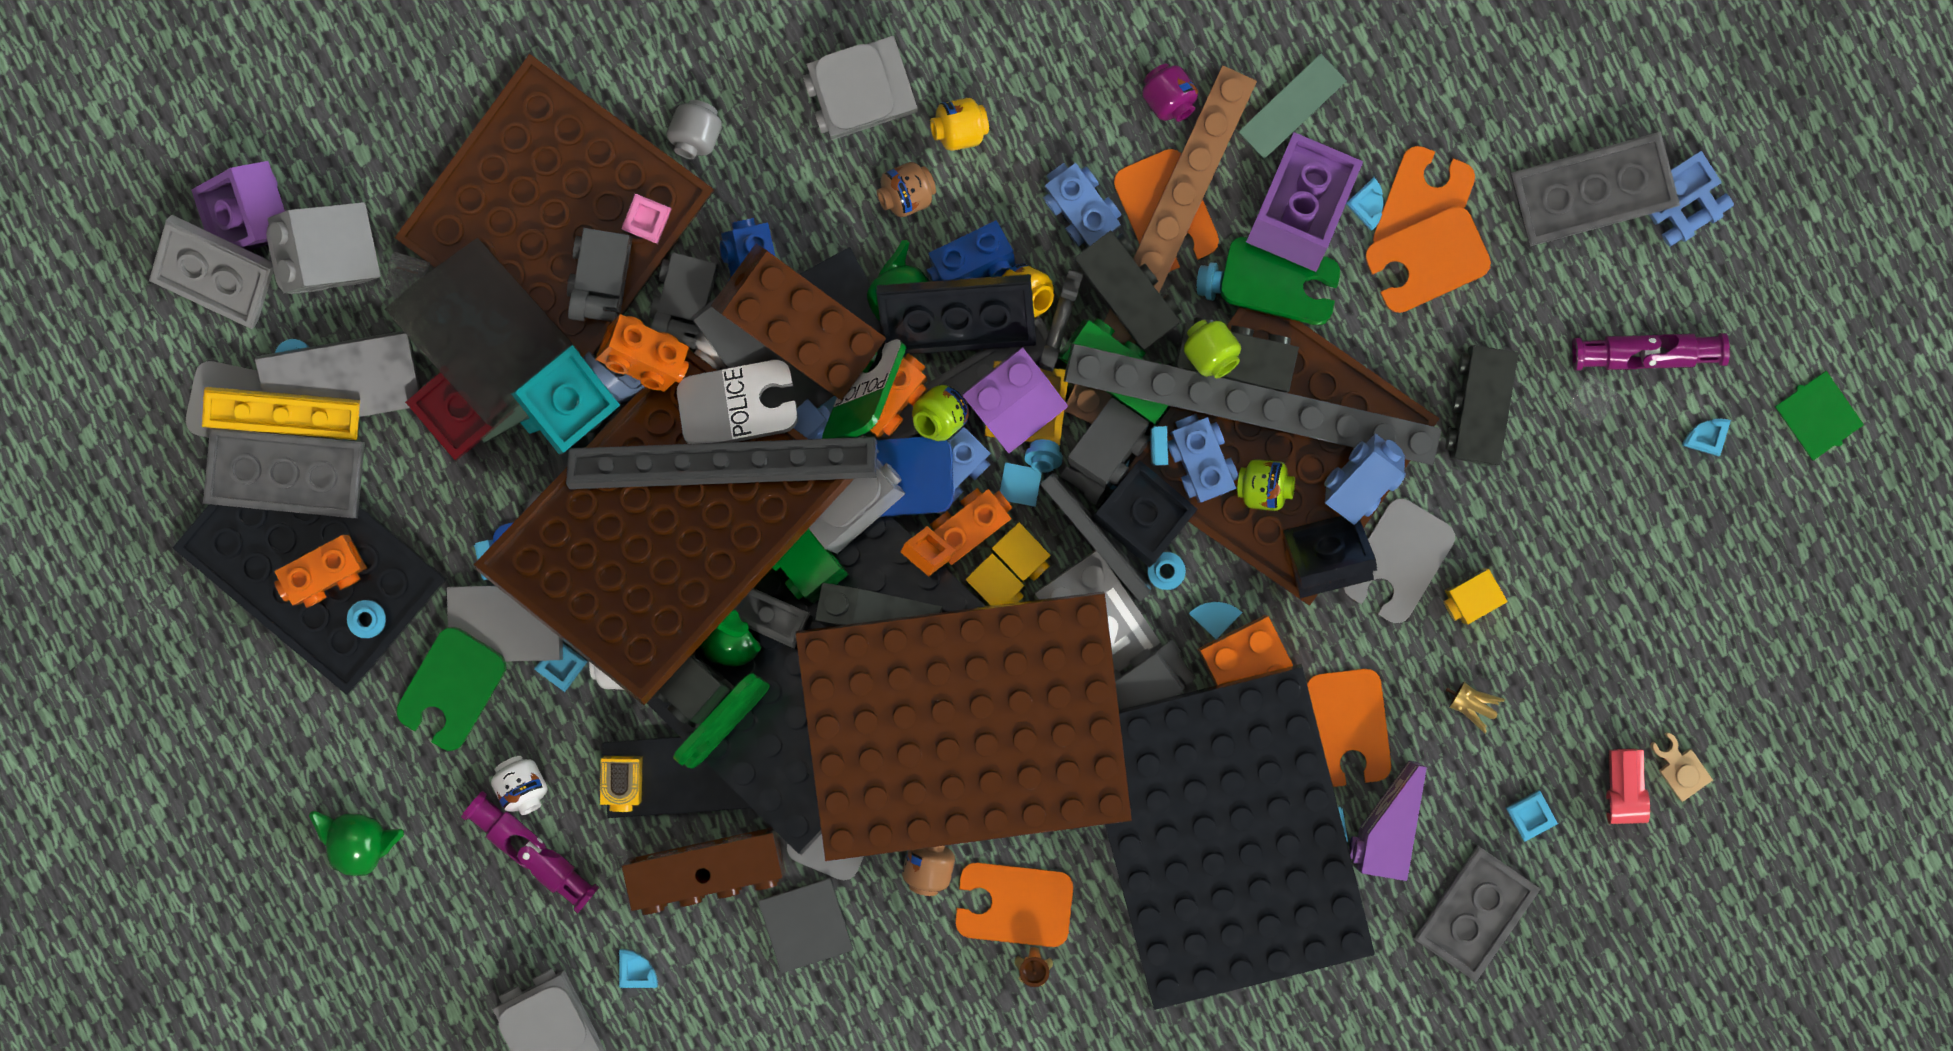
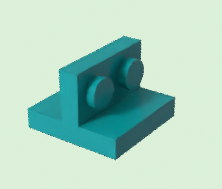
[511,345,620,454]

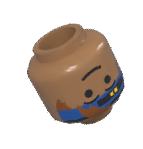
[877,162,936,217]
[902,846,955,896]

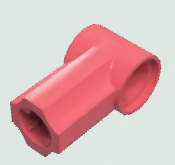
[1606,749,1650,824]

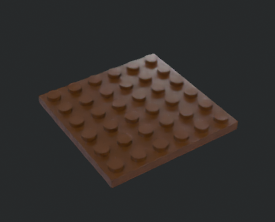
[394,54,715,358]
[1126,307,1440,606]

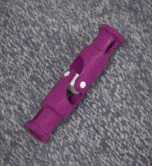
[1572,333,1730,371]
[461,791,600,914]

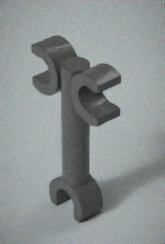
[1038,269,1084,372]

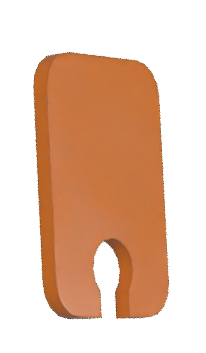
[1373,146,1475,243]
[1114,149,1219,272]
[1365,206,1491,313]
[1307,669,1391,787]
[956,862,1073,947]

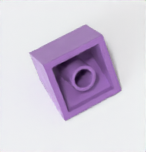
[191,161,285,251]
[962,347,1068,453]

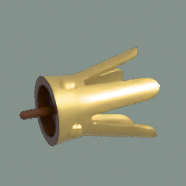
[1446,682,1505,734]
[1015,947,1053,987]

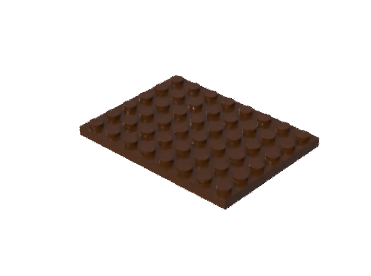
[473,349,854,705]
[796,591,1132,861]

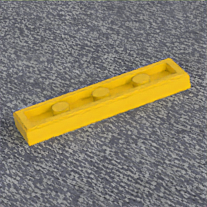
[202,387,360,440]

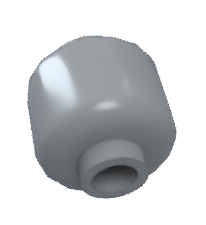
[666,100,722,159]

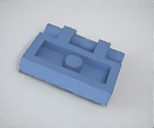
[1648,151,1734,247]

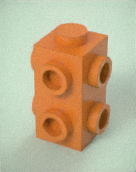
[595,314,689,392]
[870,353,928,439]
[930,487,1013,566]
[274,535,367,608]

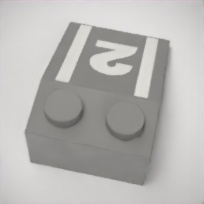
[1034,550,1161,672]

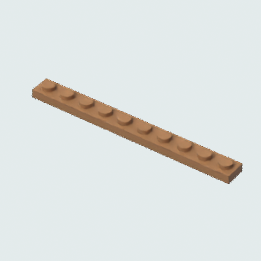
[1064,65,1257,424]

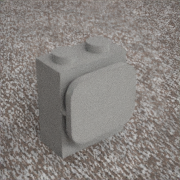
[803,35,918,140]
[266,202,381,294]
[809,435,905,554]
[492,969,606,1051]

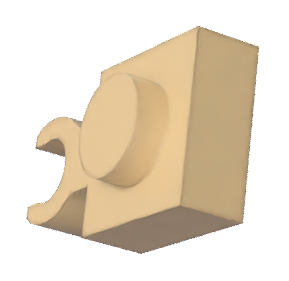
[1651,732,1713,802]

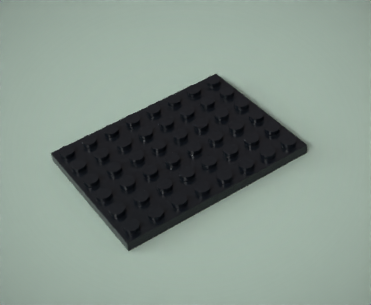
[647,516,986,855]
[1105,664,1375,1010]

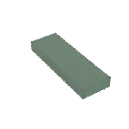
[1238,54,1347,160]

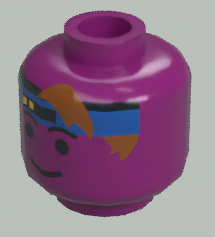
[1142,63,1199,122]

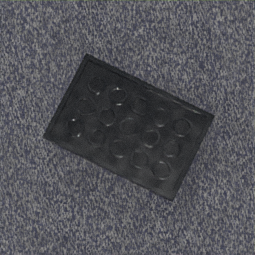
[172,433,447,695]

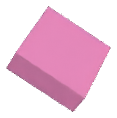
[621,194,672,244]

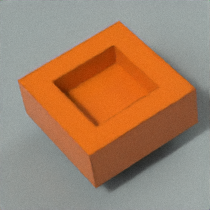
[900,526,956,577]

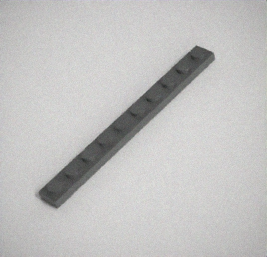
[1063,344,1442,465]

